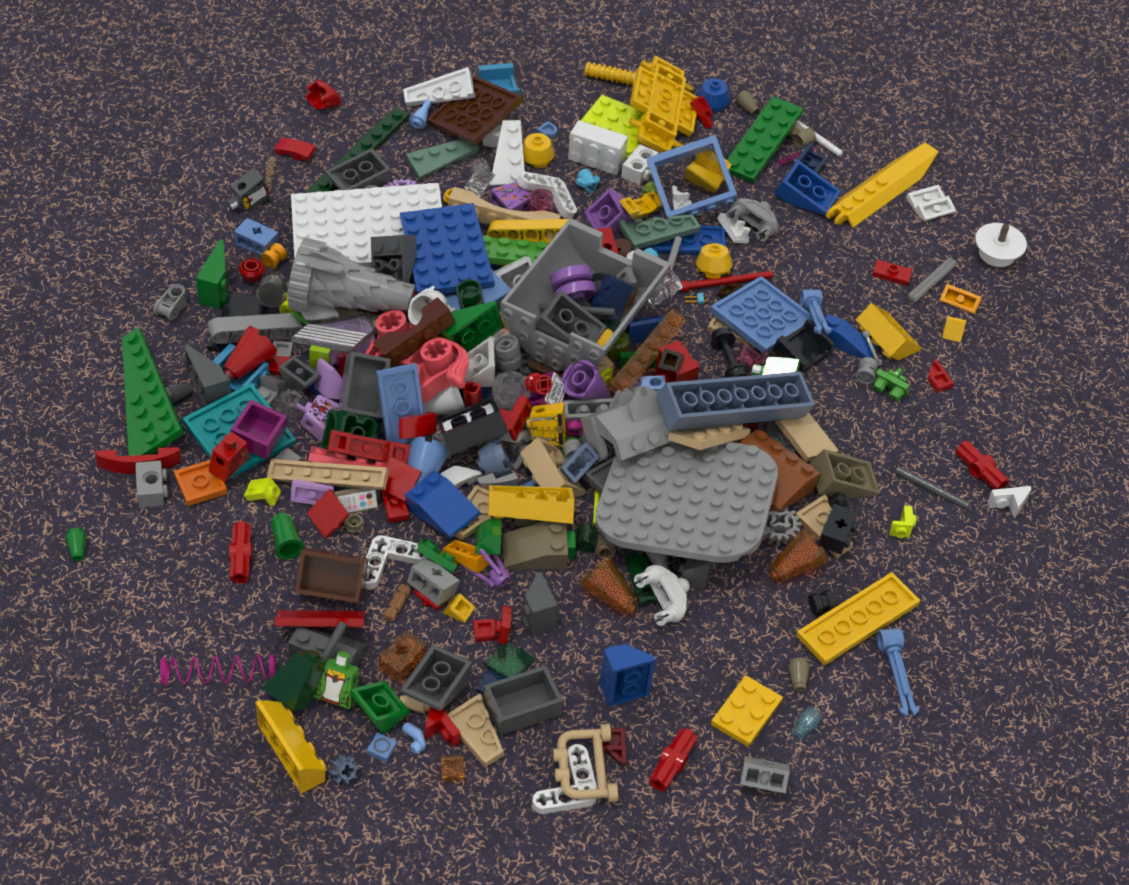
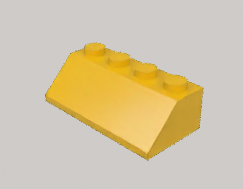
[255,700,327,794]

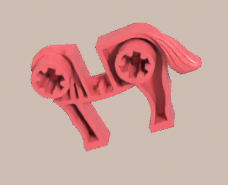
[342,310,469,404]

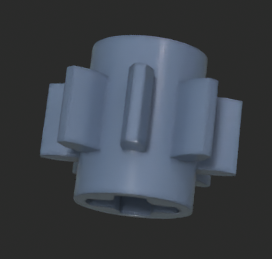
[328,754,359,784]

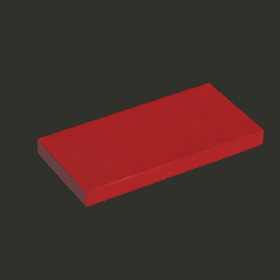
[275,610,365,627]

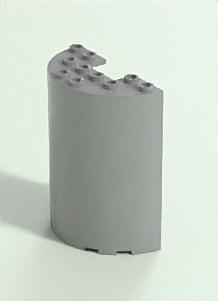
[501,218,671,372]

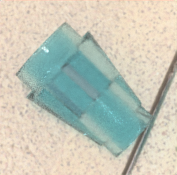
[792,706,822,740]

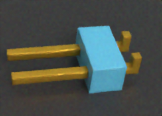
[684,293,707,305]

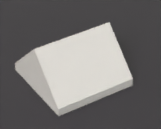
[465,336,495,387]

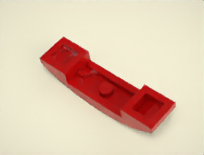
[327,430,411,464]
[95,447,181,474]

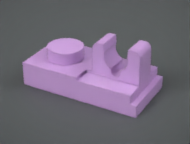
[290,479,334,505]

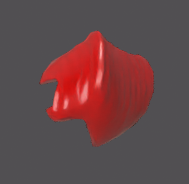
[305,80,342,110]

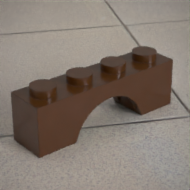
[373,297,455,367]

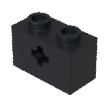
[818,504,859,555]

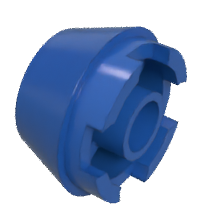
[696,78,731,112]

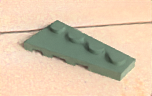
[406,139,479,181]
[618,214,701,250]

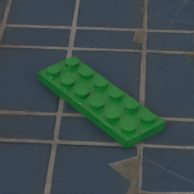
[727,96,803,184]

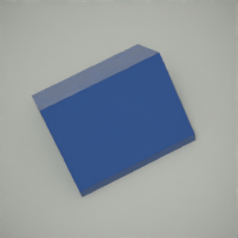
[623,316,667,344]

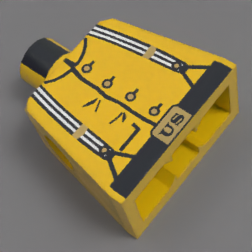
[522,403,566,446]

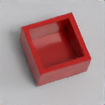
[655,340,700,383]

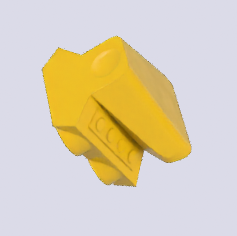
[684,150,731,194]

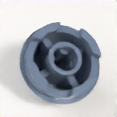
[477,439,512,478]

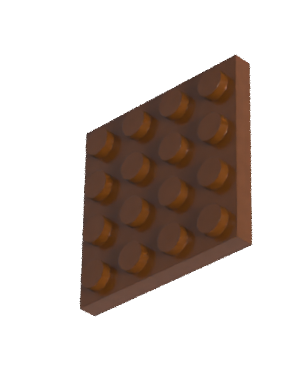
[427,76,523,146]

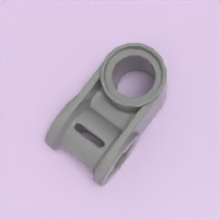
[153,284,187,321]

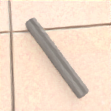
[908,258,956,303]

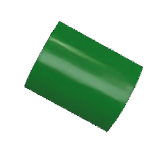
[475,518,501,555]

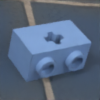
[234,218,279,256]

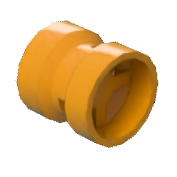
[261,243,288,269]

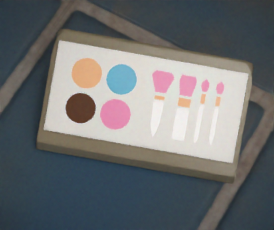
[334,488,378,514]

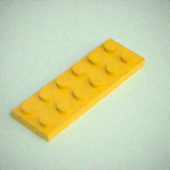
[796,572,920,666]

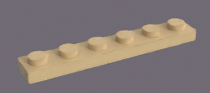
[267,459,389,490]

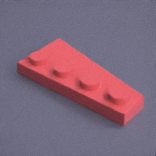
[308,446,387,467]

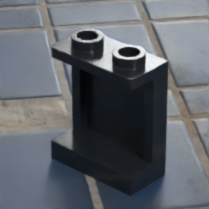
[773,318,835,373]

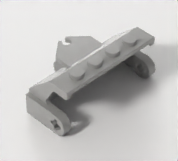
[580,386,703,463]

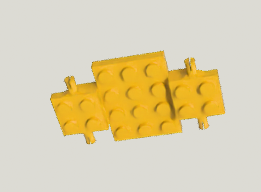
[628,56,698,153]

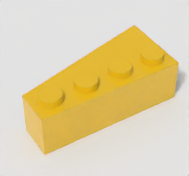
[488,485,574,524]

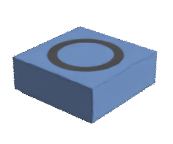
[366,733,397,763]

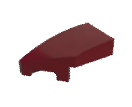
[602,728,627,766]

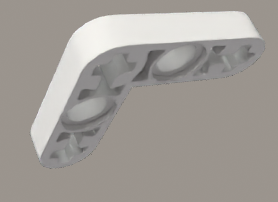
[517,172,577,219]
[364,536,427,590]
[532,744,597,814]

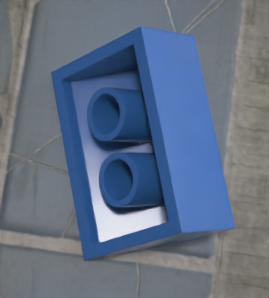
[599,644,655,707]

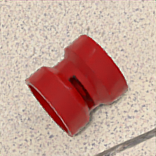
[525,372,553,395]

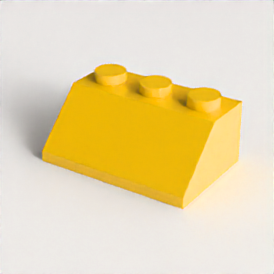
[856,303,922,361]

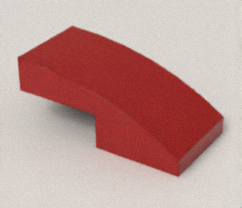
[274,138,316,160]
[399,412,437,439]

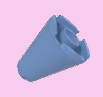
[407,437,448,486]

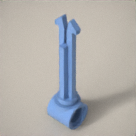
[800,290,832,334]
[877,628,919,717]

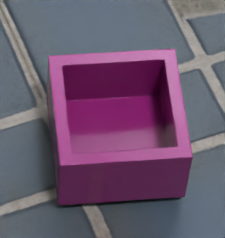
[230,399,287,460]

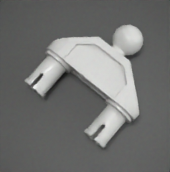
[634,565,690,626]

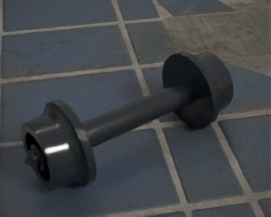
[710,327,750,378]

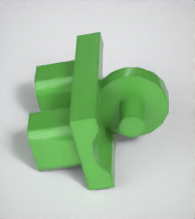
[873,368,910,402]

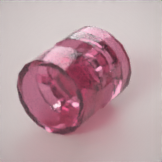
[529,189,554,212]

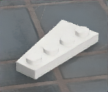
[403,67,475,107]

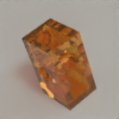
[378,630,427,684]

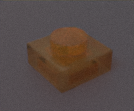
[440,756,465,781]

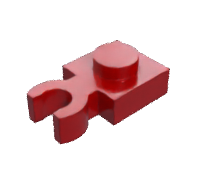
[495,605,511,644]

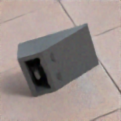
[371,235,416,283]

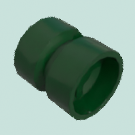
[456,279,484,309]

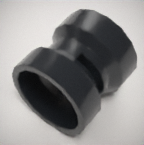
[808,589,836,615]

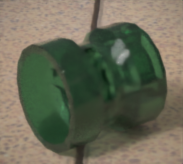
[576,524,598,553]

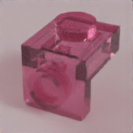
[735,344,769,372]

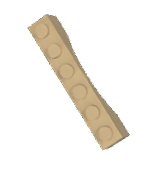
[448,187,561,233]

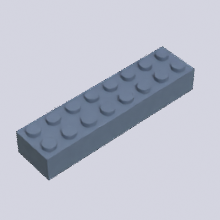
[656,372,815,431]

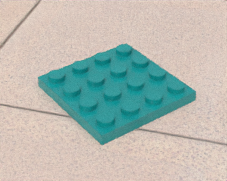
[182,383,296,481]

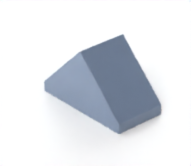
[560,442,600,484]

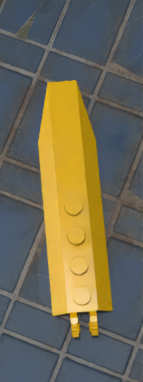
[826,142,939,228]

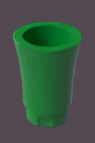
[271,513,305,560]

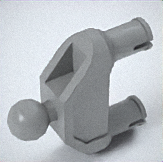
[726,198,778,242]

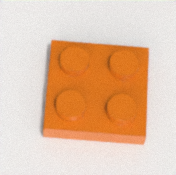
[174,460,227,506]

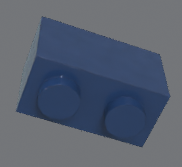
[591,273,634,321]

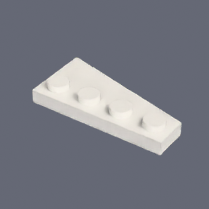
[489,120,525,188]

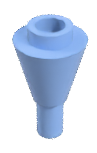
[409,100,431,129]

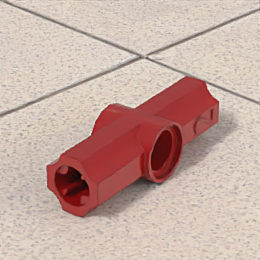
[955,440,1010,490]
[229,521,252,584]
[649,728,698,791]

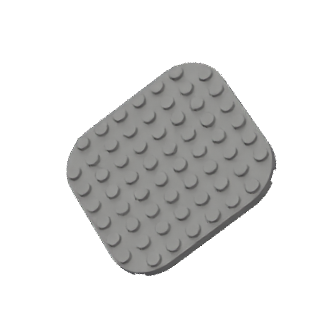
[596,441,778,563]

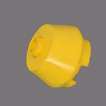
[523,133,555,168]
[696,243,733,279]

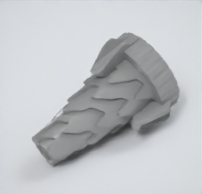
[288,238,416,321]

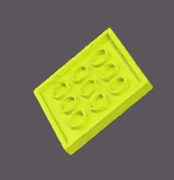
[569,95,646,161]

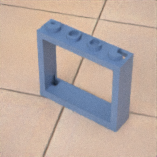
[646,135,737,219]

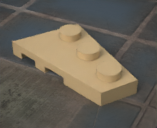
[454,485,493,540]
[795,495,853,558]
[447,694,503,767]

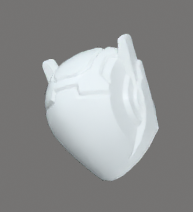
[408,286,455,325]

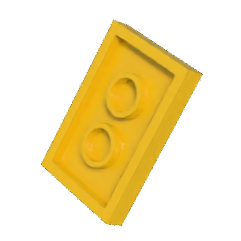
[711,675,783,747]

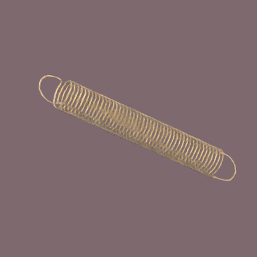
[265,156,275,192]

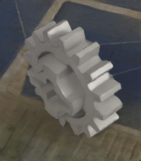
[763,507,802,546]

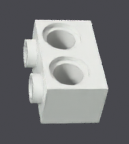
[621,145,658,185]

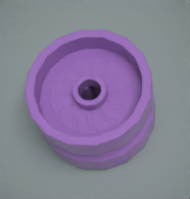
[550,265,597,304]

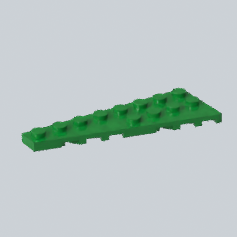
[122,327,184,456]

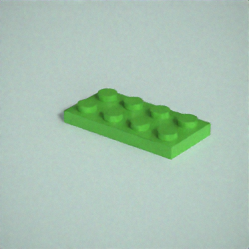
[483,235,549,265]

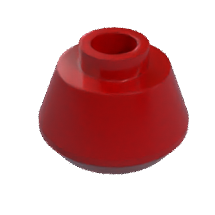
[239,258,265,282]

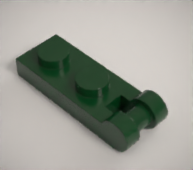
[625,553,660,606]

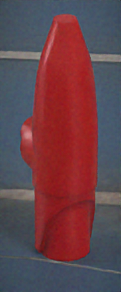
[414,589,442,611]

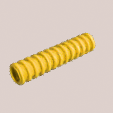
[584,61,636,87]

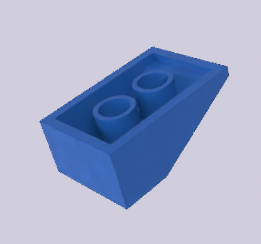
[774,160,841,215]
[404,471,481,538]

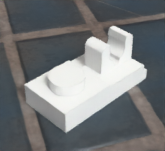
[717,213,750,244]

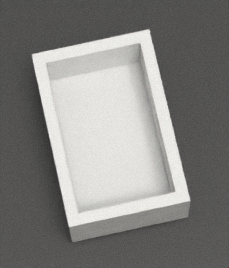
[568,120,628,175]

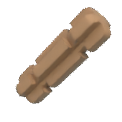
[384,584,410,622]

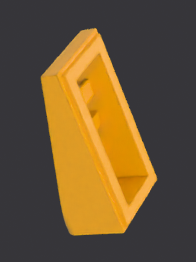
[443,540,489,573]

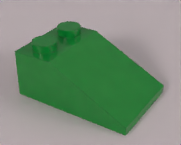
[196,239,229,310]
[440,301,504,353]

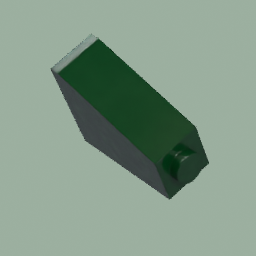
[262,650,327,711]

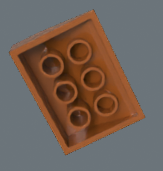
[739,430,821,512]

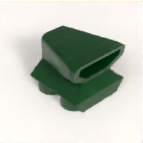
[321,409,378,450]

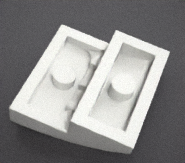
[906,185,956,221]

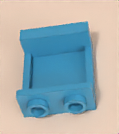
[478,63,520,95]
[213,344,270,393]

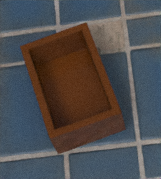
[295,548,369,603]

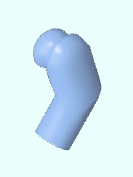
[402,722,426,754]

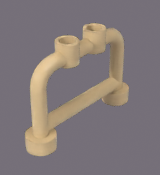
[553,724,618,802]

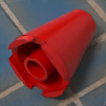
[223,326,277,380]

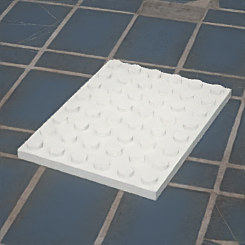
[291,183,442,268]

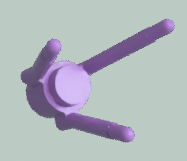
[460,549,511,589]

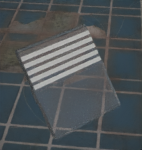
[291,308,380,353]

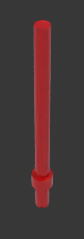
[664,271,773,292]

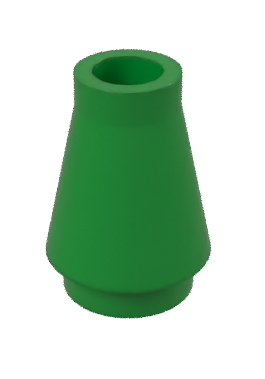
[65,528,87,561]

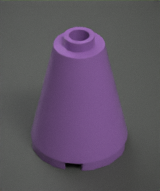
[562,360,611,400]

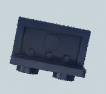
[792,142,828,174]

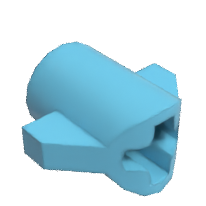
[576,169,600,193]

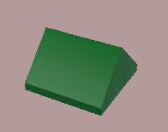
[350,680,410,734]

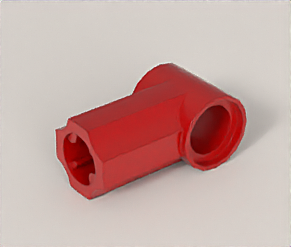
[462,381,482,408]

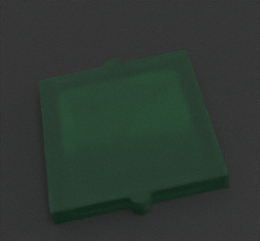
[484,641,536,678]

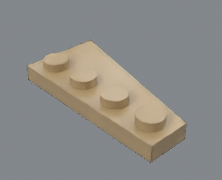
[668,424,750,450]

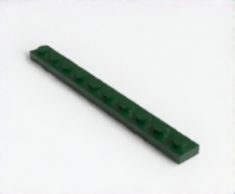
[289,107,410,213]

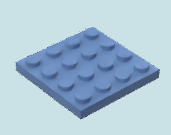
[709,276,814,354]

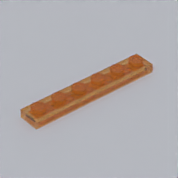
[607,308,687,393]

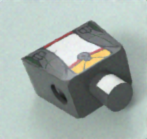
[226,168,271,212]

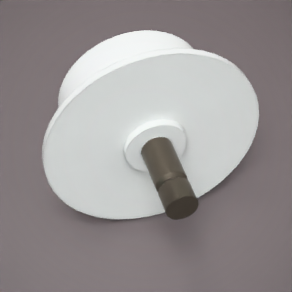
[975,223,1027,267]

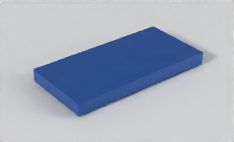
[652,226,726,256]

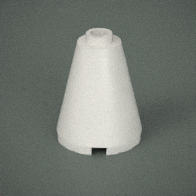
[423,386,465,417]

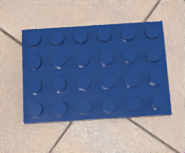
[400,203,494,295]

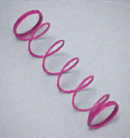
[161,654,275,686]

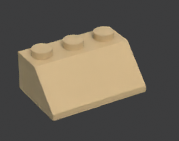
[520,437,586,498]

